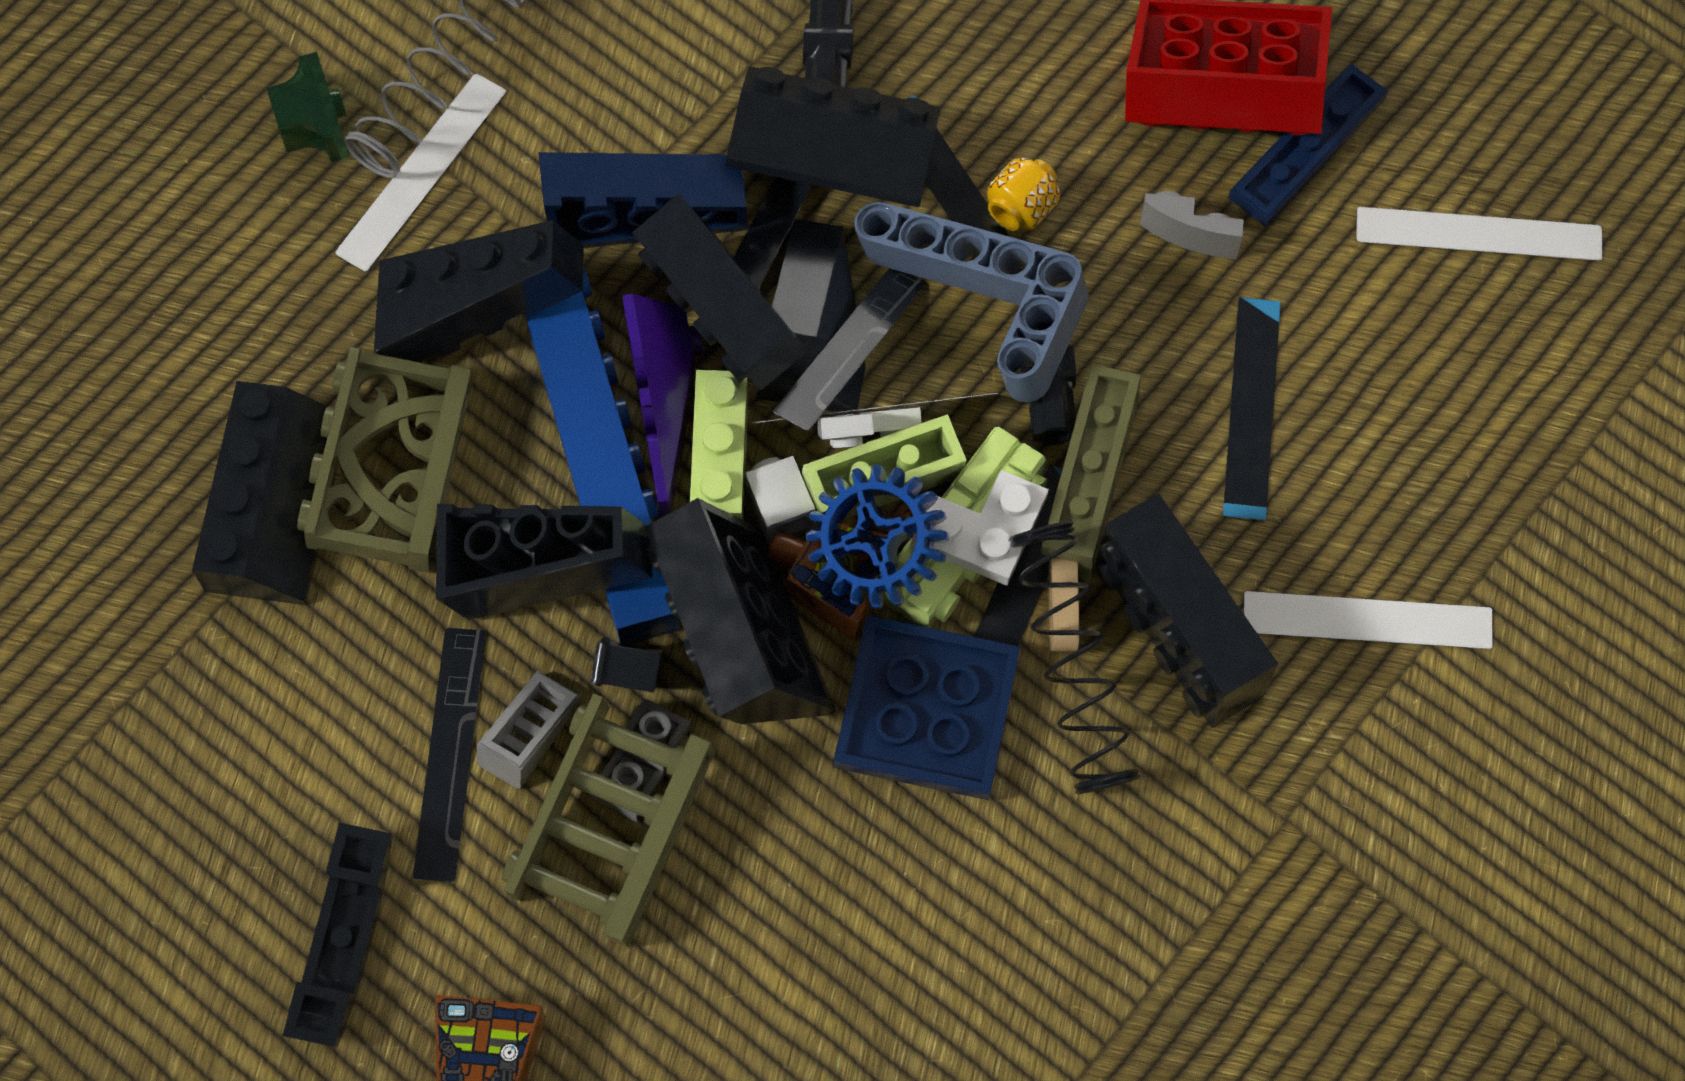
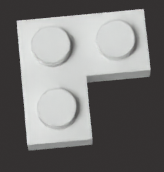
[817,406,922,448]
[911,470,1049,586]

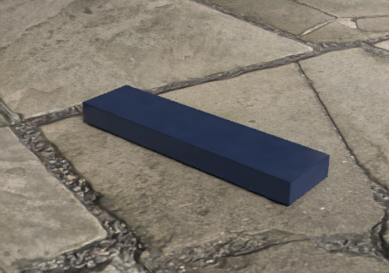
[1228,63,1388,227]

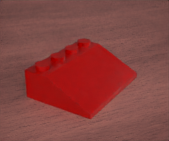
[1125,0,1333,135]

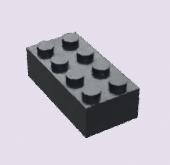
[1096,493,1278,728]

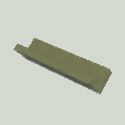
[1041,364,1141,581]

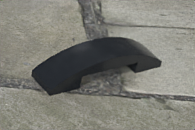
[282,822,393,1048]

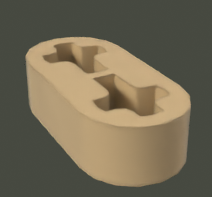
[1048,558,1079,652]

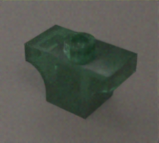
[266,52,350,162]

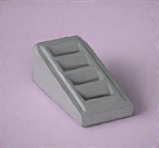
[477,670,581,789]

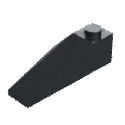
[758,219,866,413]

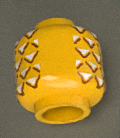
[987,157,1060,231]

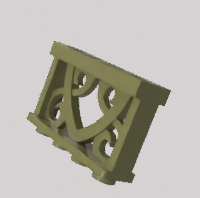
[297,347,471,573]

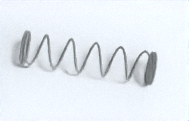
[344,0,527,178]

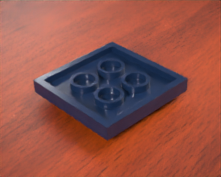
[833,615,1020,801]

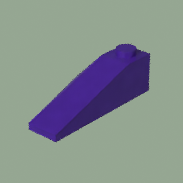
[622,294,703,518]

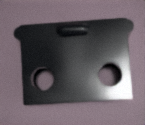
[590,636,663,693]

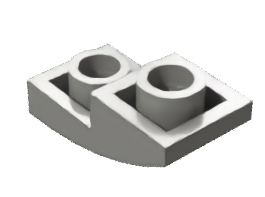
[1140,191,1244,259]
[590,699,691,823]

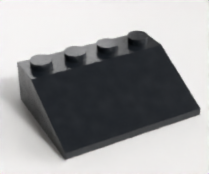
[644,498,836,724]

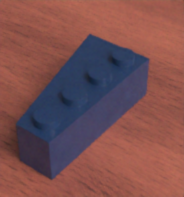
[538,152,748,248]

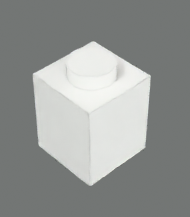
[745,456,815,545]

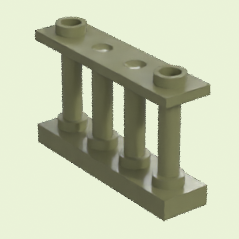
[502,693,715,948]

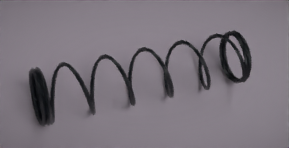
[1008,521,1141,795]

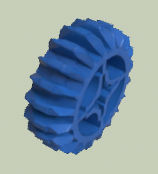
[806,465,949,609]

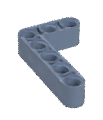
[854,202,1089,402]

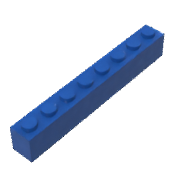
[525,267,680,644]

